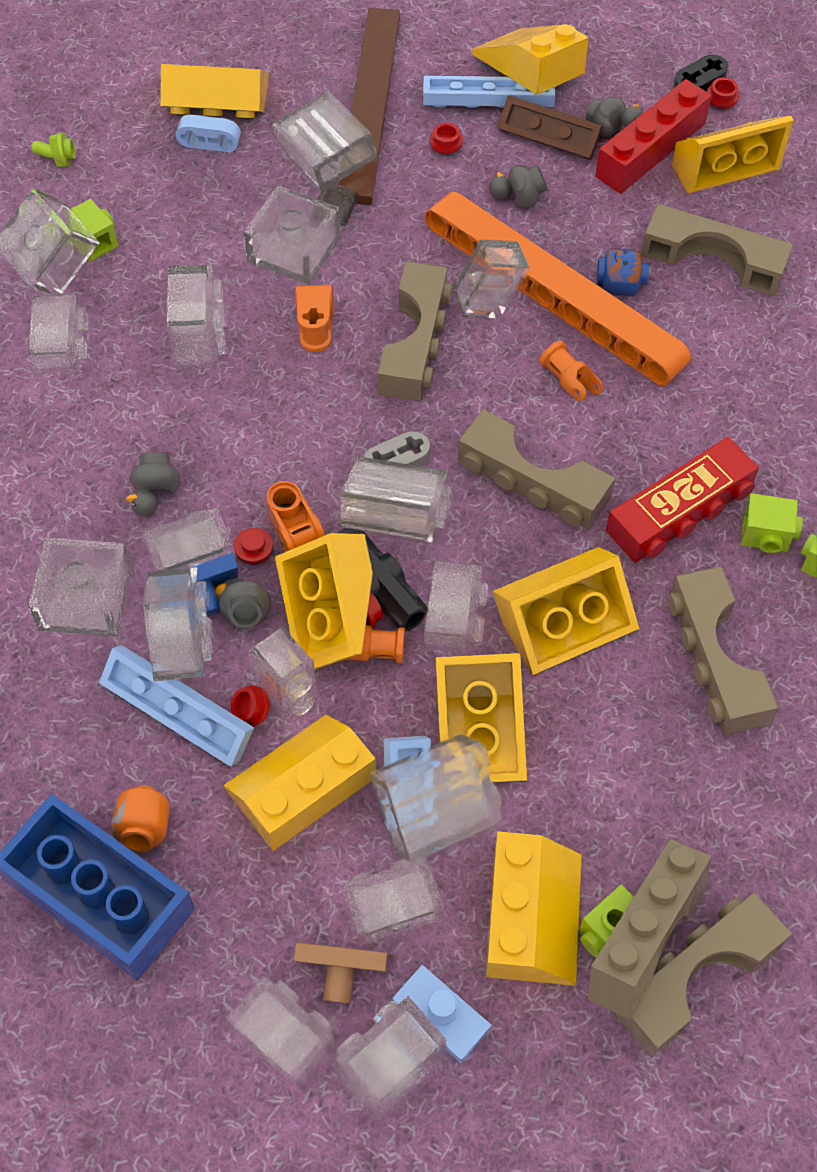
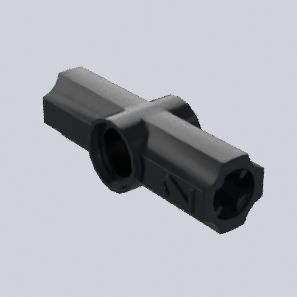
[338,525,428,631]

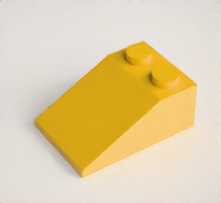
[472,24,589,95]
[275,533,373,674]
[436,653,527,785]

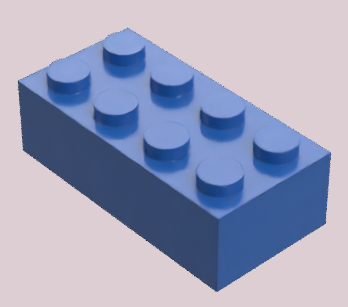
[0,793,195,981]

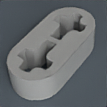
[363,431,430,484]

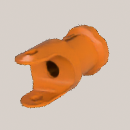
[539,340,603,401]
[345,625,405,664]

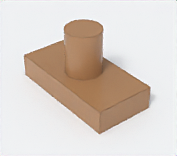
[294,942,389,1003]

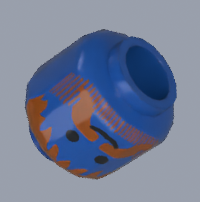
[596,248,649,296]

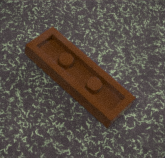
[497,95,603,160]

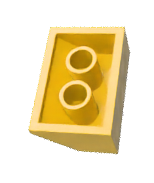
[160,64,269,118]
[672,116,794,193]
[492,547,639,675]
[223,715,376,851]
[485,831,582,986]

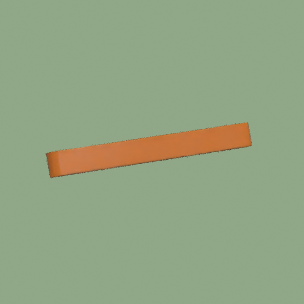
[424,191,691,386]

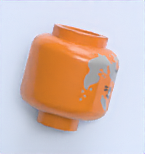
[110,785,171,853]

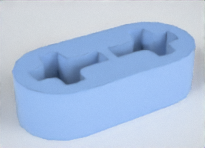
[176,115,241,153]

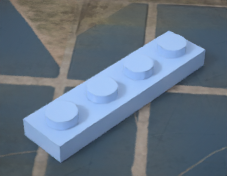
[423,76,555,109]
[99,645,254,767]

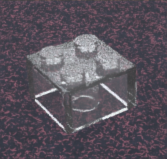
[244,185,341,285]
[0,188,100,297]
[167,265,227,370]
[28,537,132,637]
[143,567,214,681]
[335,996,447,1124]

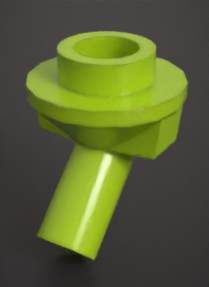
[31,132,76,167]

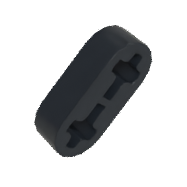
[673,55,729,92]

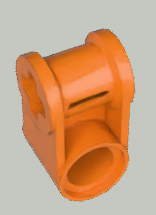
[295,284,334,352]
[266,481,325,552]

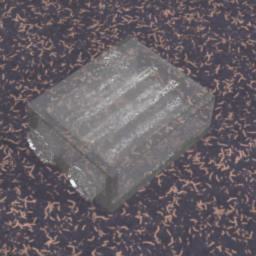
[272,91,377,192]
[339,456,453,542]
[369,734,503,863]

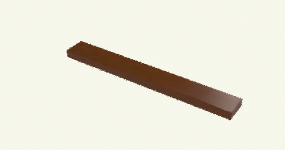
[338,8,400,205]

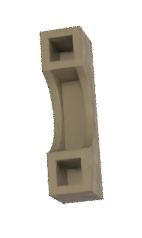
[641,204,793,296]
[377,261,453,402]
[458,409,615,530]
[667,566,778,735]
[588,839,712,1020]
[615,892,792,1058]

